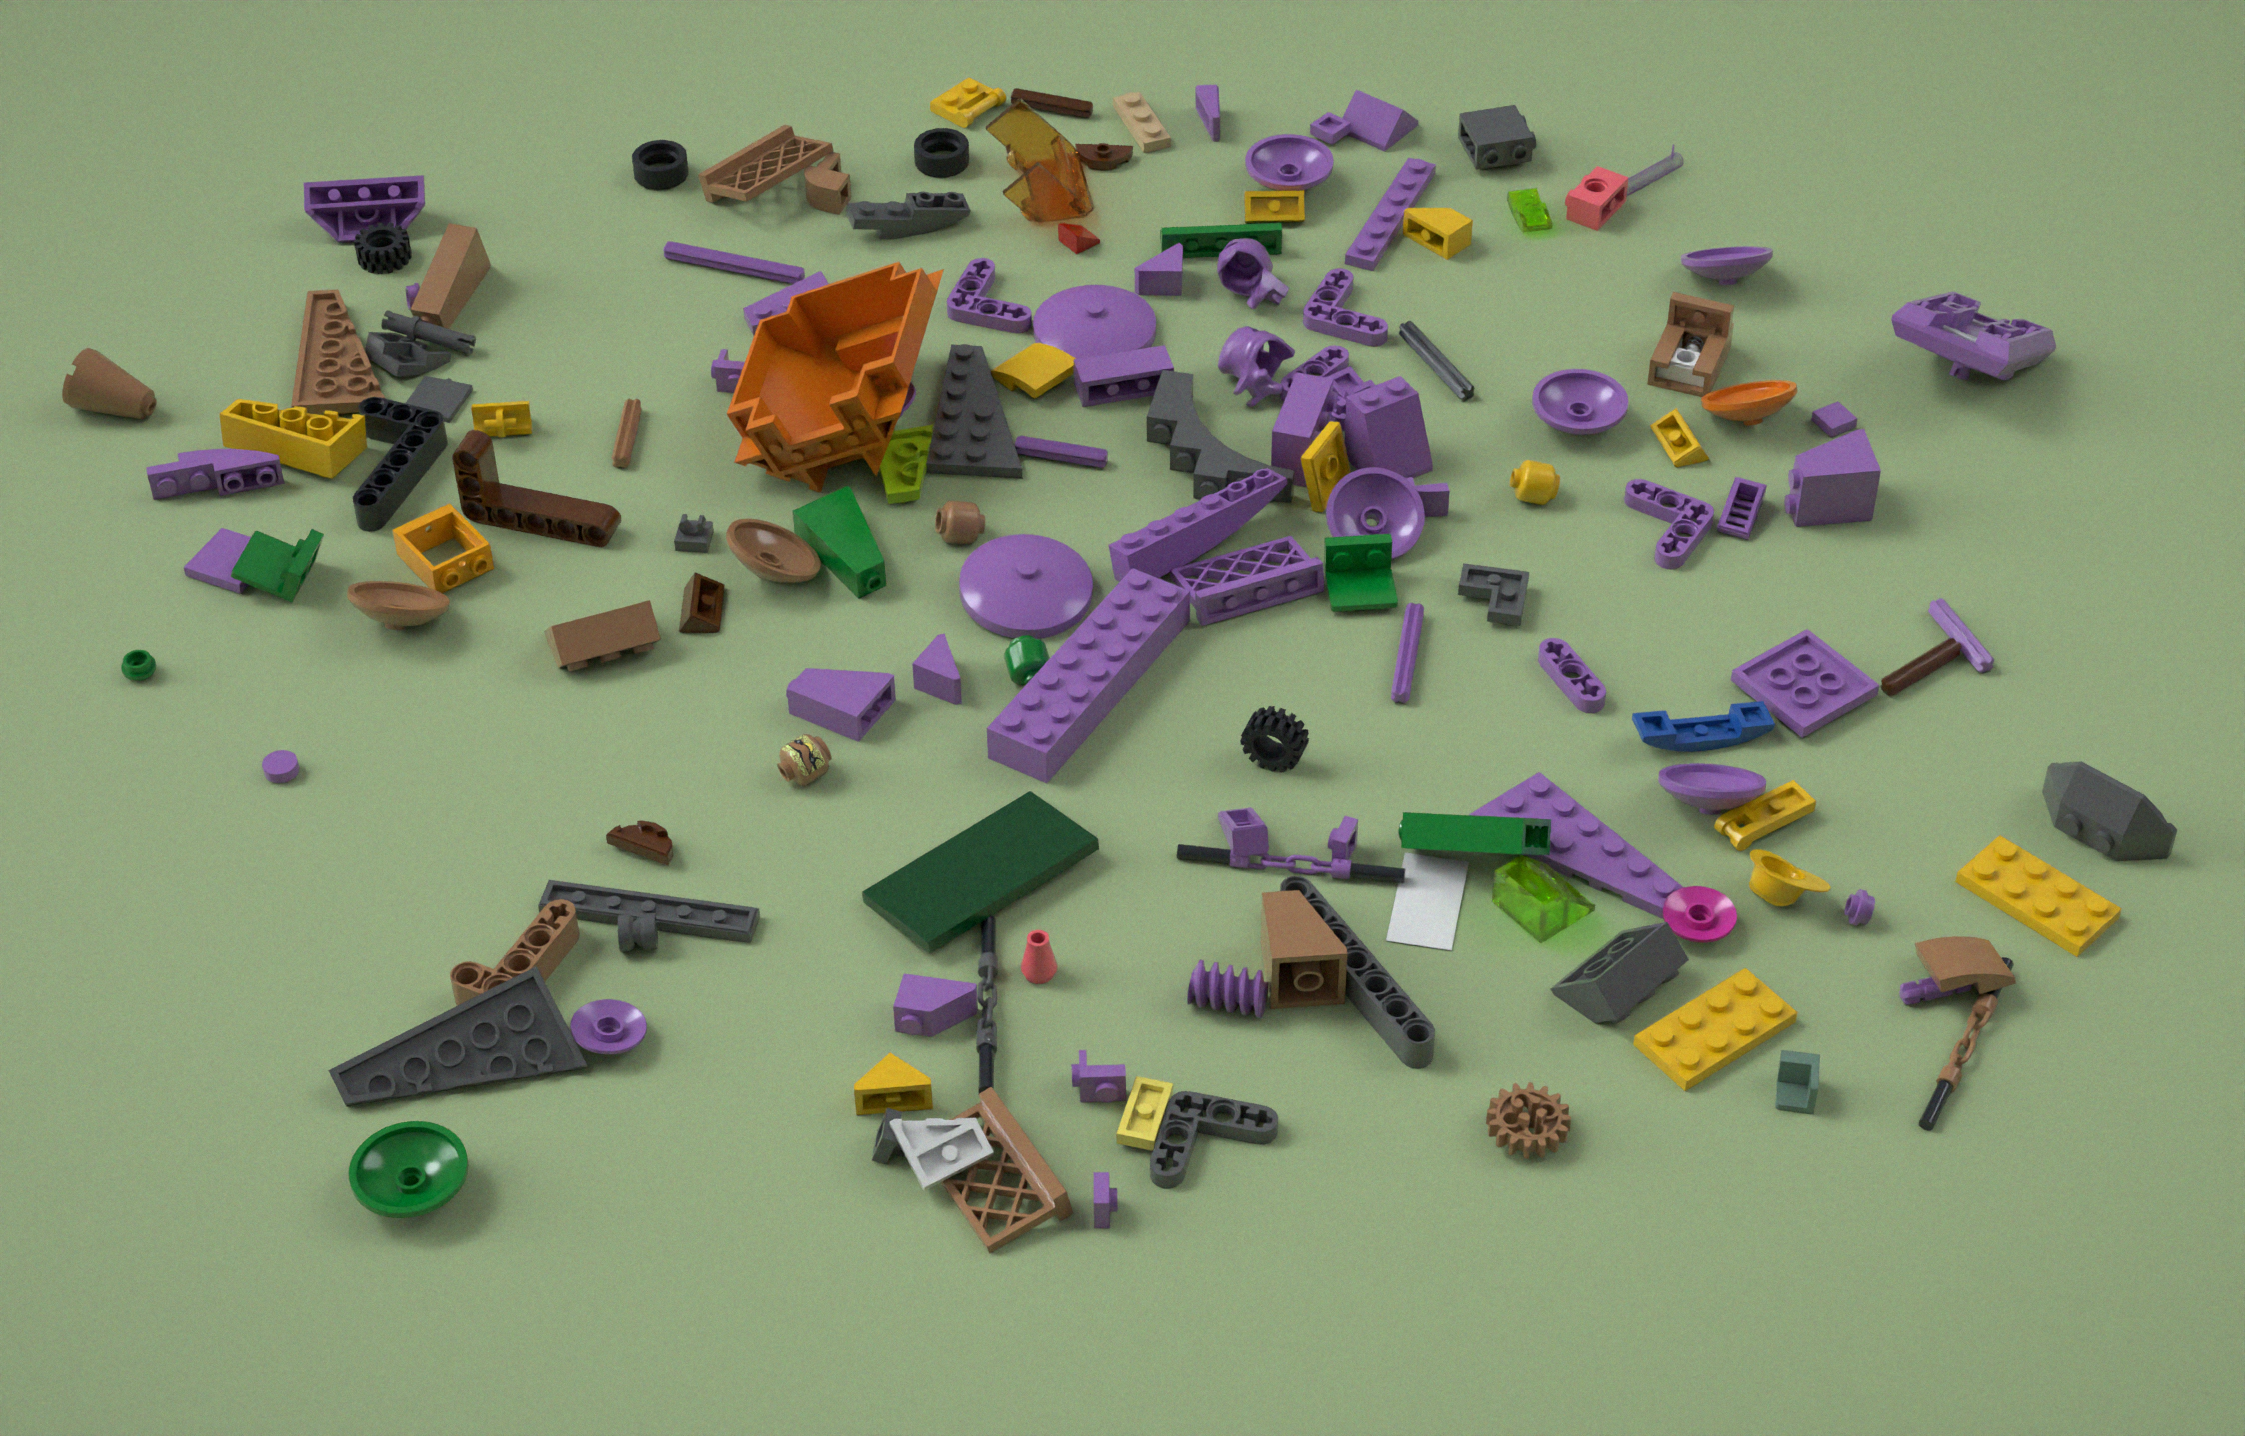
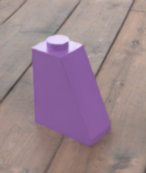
[786,668,896,742]

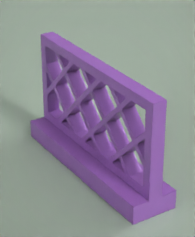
[1170,536,1324,626]

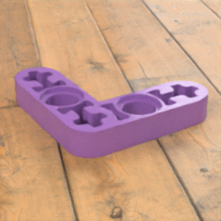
[947,258,1032,333]
[1303,268,1388,347]
[1280,345,1349,431]
[1624,479,1714,569]

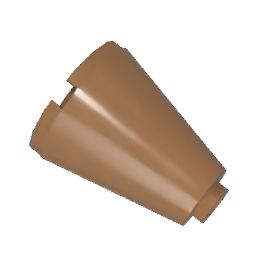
[62,348,157,419]

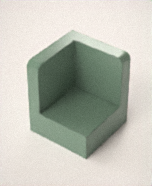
[1775,1050,1820,1114]

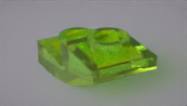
[1507,188,1553,233]

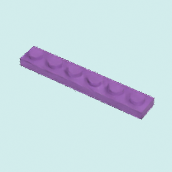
[1345,158,1436,271]

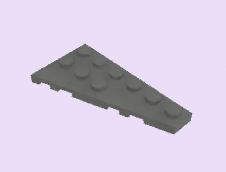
[926,344,1023,479]
[328,966,588,1106]

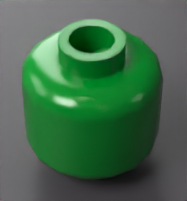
[1004,635,1050,685]

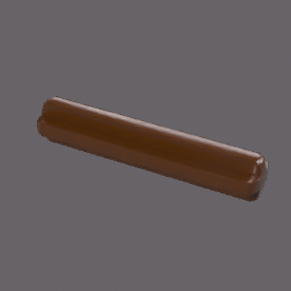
[1011,88,1093,118]
[1880,638,1962,696]

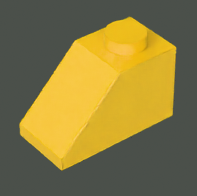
[1403,208,1473,260]

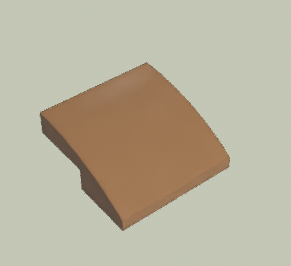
[1915,936,2016,994]

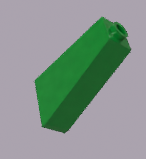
[793,486,886,599]
[1398,812,1551,855]

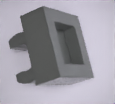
[674,514,714,553]
[872,1108,906,1164]

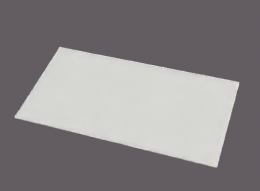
[1386,853,1469,951]

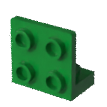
[231,529,324,603]
[1323,534,1398,612]

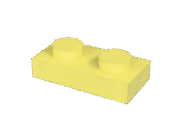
[1116,1076,1173,1151]

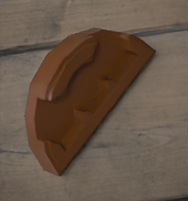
[1075,143,1133,170]
[606,820,673,866]

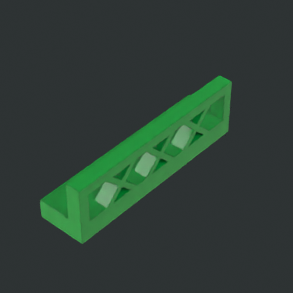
[1160,223,1282,258]

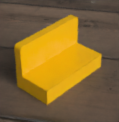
[1244,190,1305,223]

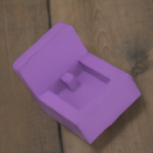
[711,349,745,393]
[1071,1050,1126,1103]

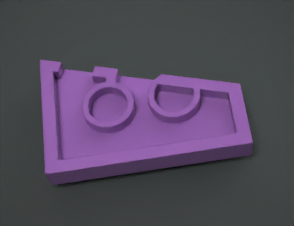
[743,271,828,335]

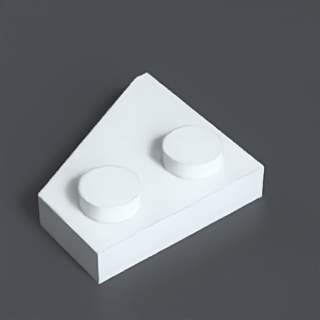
[889,1118,994,1191]

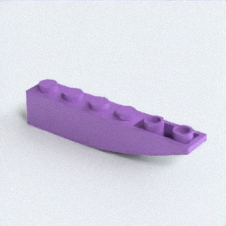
[1109,468,1287,582]

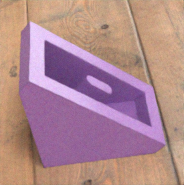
[1134,243,1183,296]
[912,634,962,705]

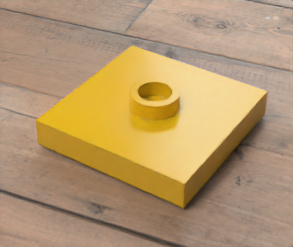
[1300,421,1351,512]

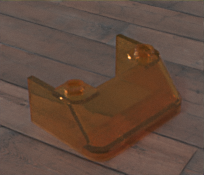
[985,98,1094,223]

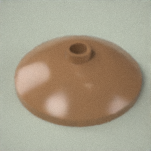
[726,518,821,583]
[347,581,450,630]

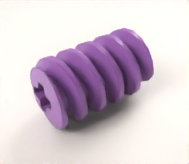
[1187,959,1269,1018]

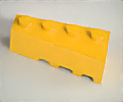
[219,399,367,479]

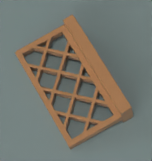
[698,125,834,203]
[941,1087,1073,1254]

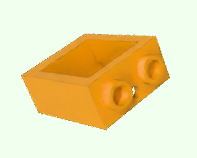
[392,503,494,593]

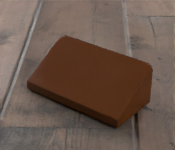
[679,572,725,633]

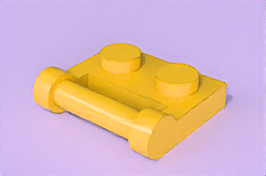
[930,77,1007,128]

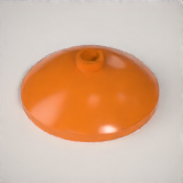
[1701,380,1798,426]

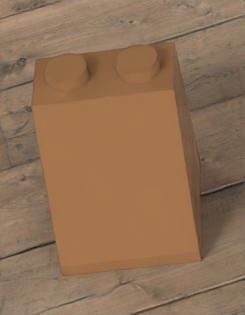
[1261,890,1347,1009]

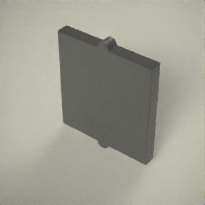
[406,376,473,423]

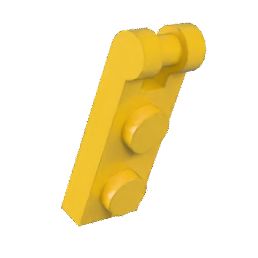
[1714,780,1816,851]

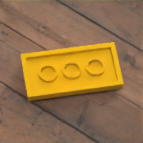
[1955,835,2122,957]
[1633,968,1798,1091]

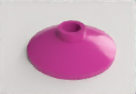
[1663,886,1737,943]

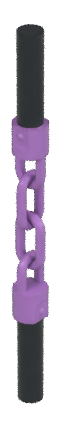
[1177,844,1406,883]

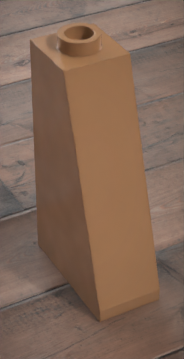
[411,223,491,329]

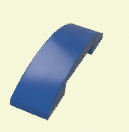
[1632,701,1775,752]

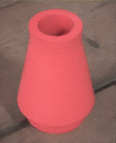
[1021,930,1058,984]

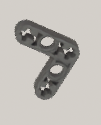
[1150,1091,1278,1189]

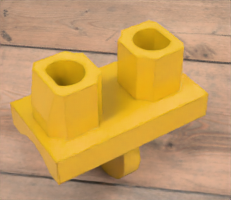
[471,401,533,438]

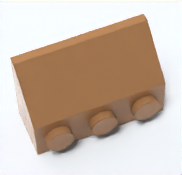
[544,600,661,672]

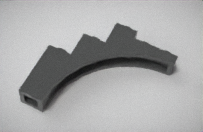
[1147,370,1294,503]

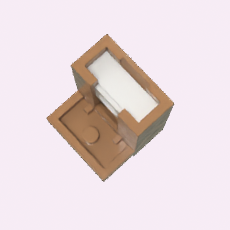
[1647,292,1734,397]

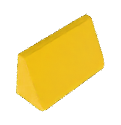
[1650,408,1709,467]

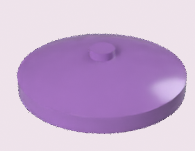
[1033,285,1156,359]
[959,534,1093,639]

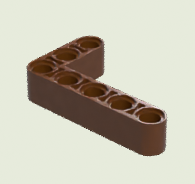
[452,430,622,547]

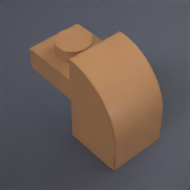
[804,152,851,215]

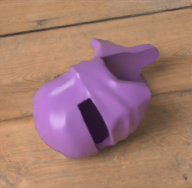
[1217,238,1289,309]
[1218,326,1295,407]

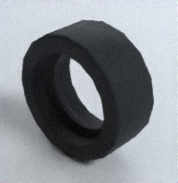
[914,128,969,178]
[632,140,689,190]

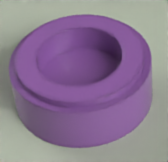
[262,750,299,783]

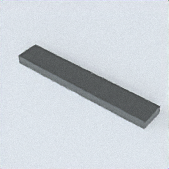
[538,880,760,943]

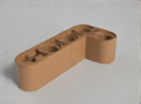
[450,899,580,1006]

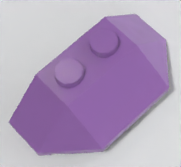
[303,175,425,243]

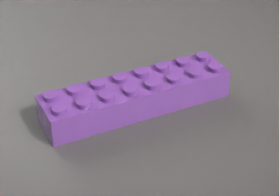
[987,568,1190,783]

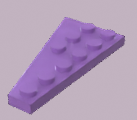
[1469,772,1684,918]

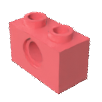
[1565,166,1629,231]

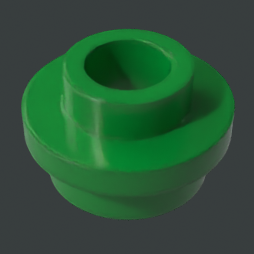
[121,650,157,681]

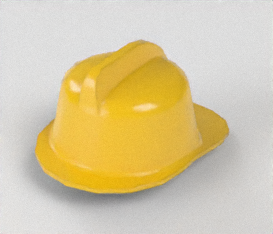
[1749,849,1831,906]

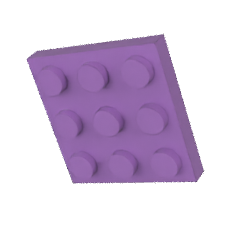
[1731,629,1879,738]

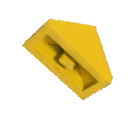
[854,1052,933,1115]

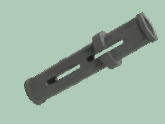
[381,310,476,355]

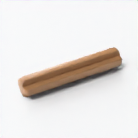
[611,398,642,468]

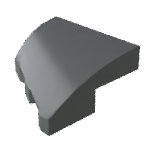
[365,332,452,377]

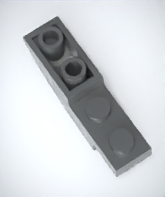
[846,191,971,239]

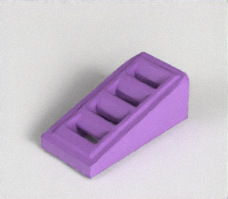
[1195,85,1220,142]
[1717,477,1767,540]
[1218,807,1269,857]

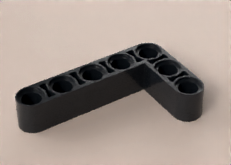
[353,397,448,532]

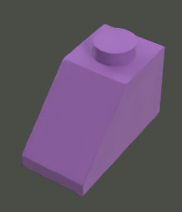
[893,973,978,1037]

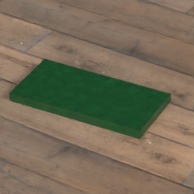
[862,791,1099,953]

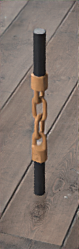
[1919,957,2014,1131]

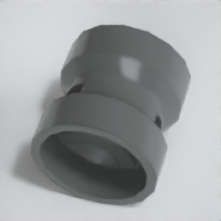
[617,913,658,952]

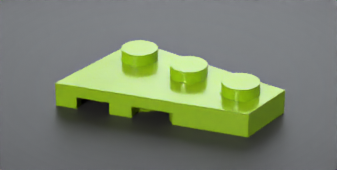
[879,425,933,504]

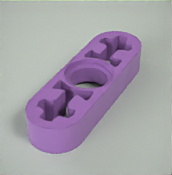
[1538,638,1606,713]

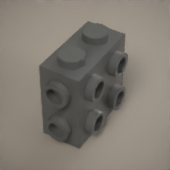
[1458,105,1536,170]

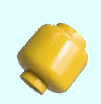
[1510,460,1560,505]

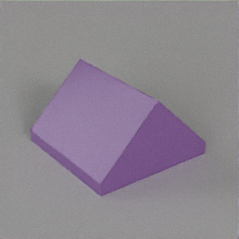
[1342,89,1419,151]

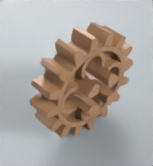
[1486,1082,1571,1159]

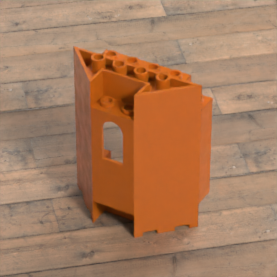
[727,262,944,493]

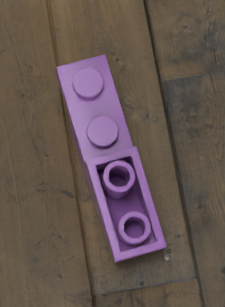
[146,449,285,500]

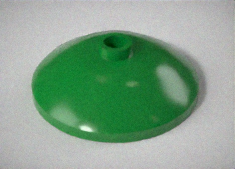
[348,1121,469,1218]

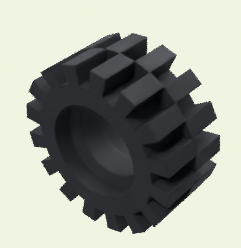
[354,222,412,274]
[1240,706,1309,772]

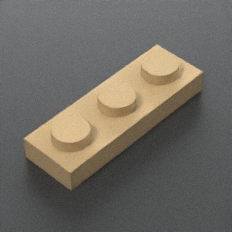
[1113,92,1171,153]

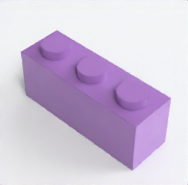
[1074,345,1174,407]

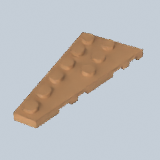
[291,289,385,414]

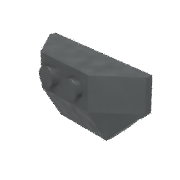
[2042,761,2177,861]

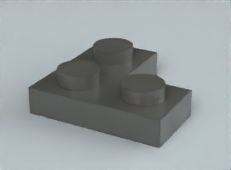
[1458,563,1529,626]

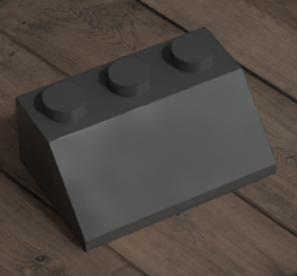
[1550,922,1689,1024]

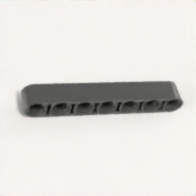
[1280,876,1435,1069]

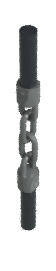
[976,915,998,1093]

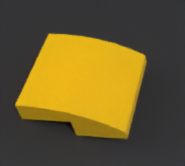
[990,343,1076,399]

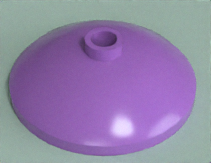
[1245,134,1334,191]
[1681,246,1773,285]
[1532,369,1629,435]
[1326,467,1425,560]
[1658,763,1766,815]

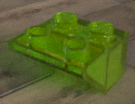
[1492,855,1596,943]

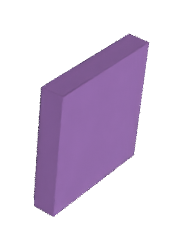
[184,528,251,594]

